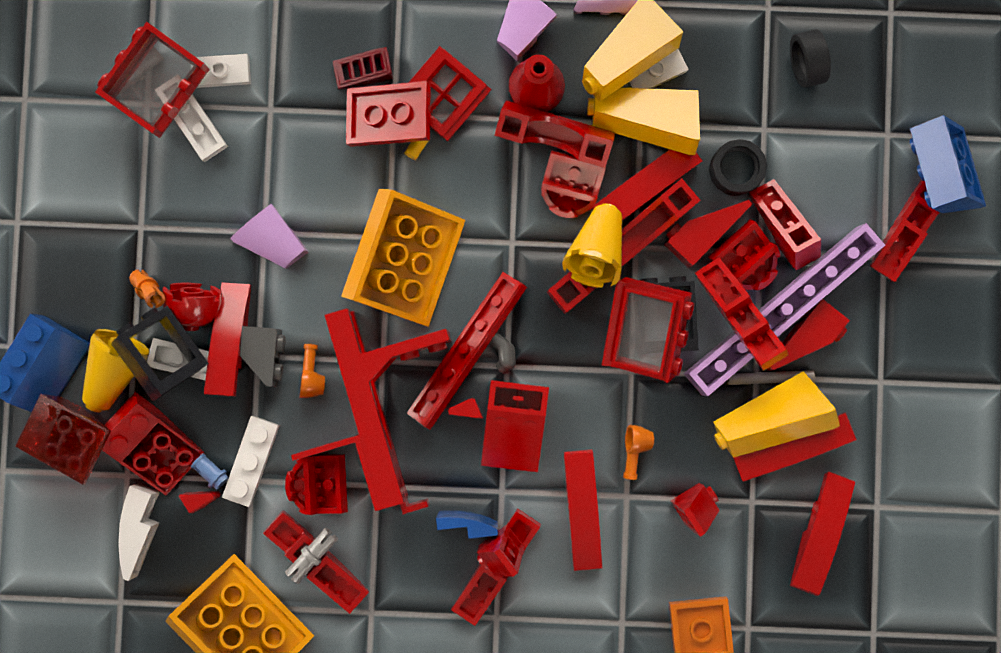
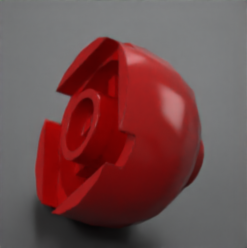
[162,282,222,331]

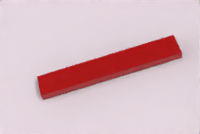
[407,272,527,430]

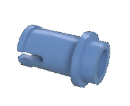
[191,454,229,490]

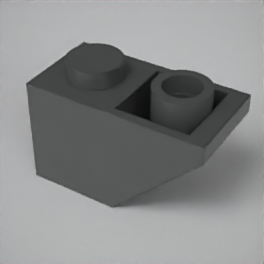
[240,326,286,387]

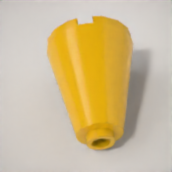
[562,204,622,288]
[82,329,149,412]

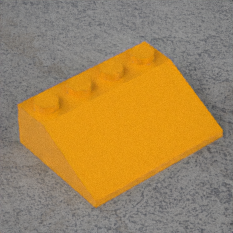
[341,189,465,327]
[165,554,314,653]

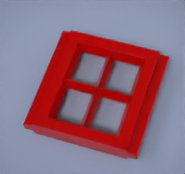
[408,46,492,142]

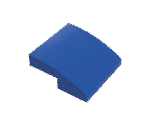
[436,510,498,539]

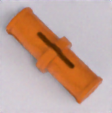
[129,269,165,308]

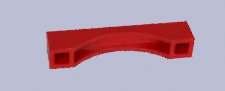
[547,179,701,314]

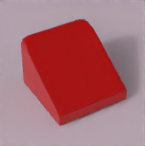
[448,398,483,418]
[179,491,221,513]

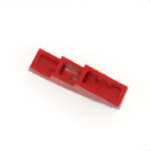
[592,149,702,221]
[870,180,939,282]
[695,258,789,371]
[204,282,251,397]
[733,412,857,481]
[564,449,602,571]
[790,471,855,596]
[451,508,541,626]
[263,510,369,614]

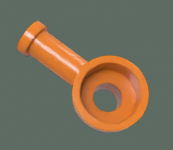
[300,344,325,398]
[623,425,654,480]

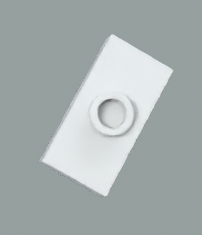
[630,49,688,89]
[191,54,251,88]

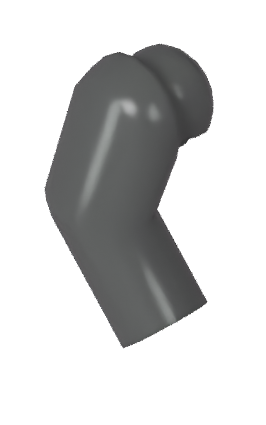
[489,332,516,373]

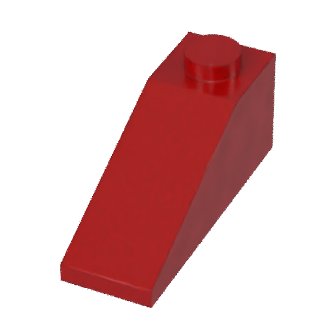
[749,179,821,270]
[664,200,752,268]
[766,299,850,370]
[671,483,720,537]
[477,524,525,577]

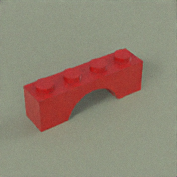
[494,100,615,168]

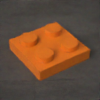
[669,596,734,653]

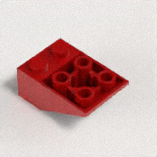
[481,380,549,472]
[96,392,205,496]

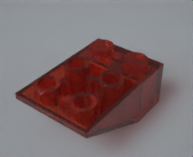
[15,394,111,485]

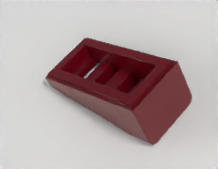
[333,47,394,90]

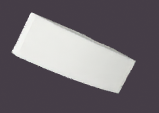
[118,483,159,581]

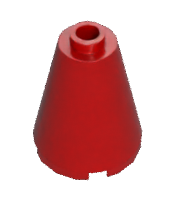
[509,55,565,112]

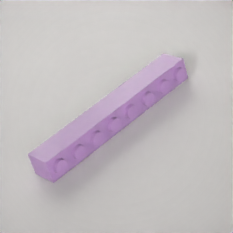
[684,223,885,396]

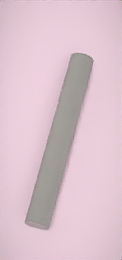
[727,370,815,385]

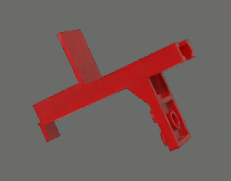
[291,308,452,514]

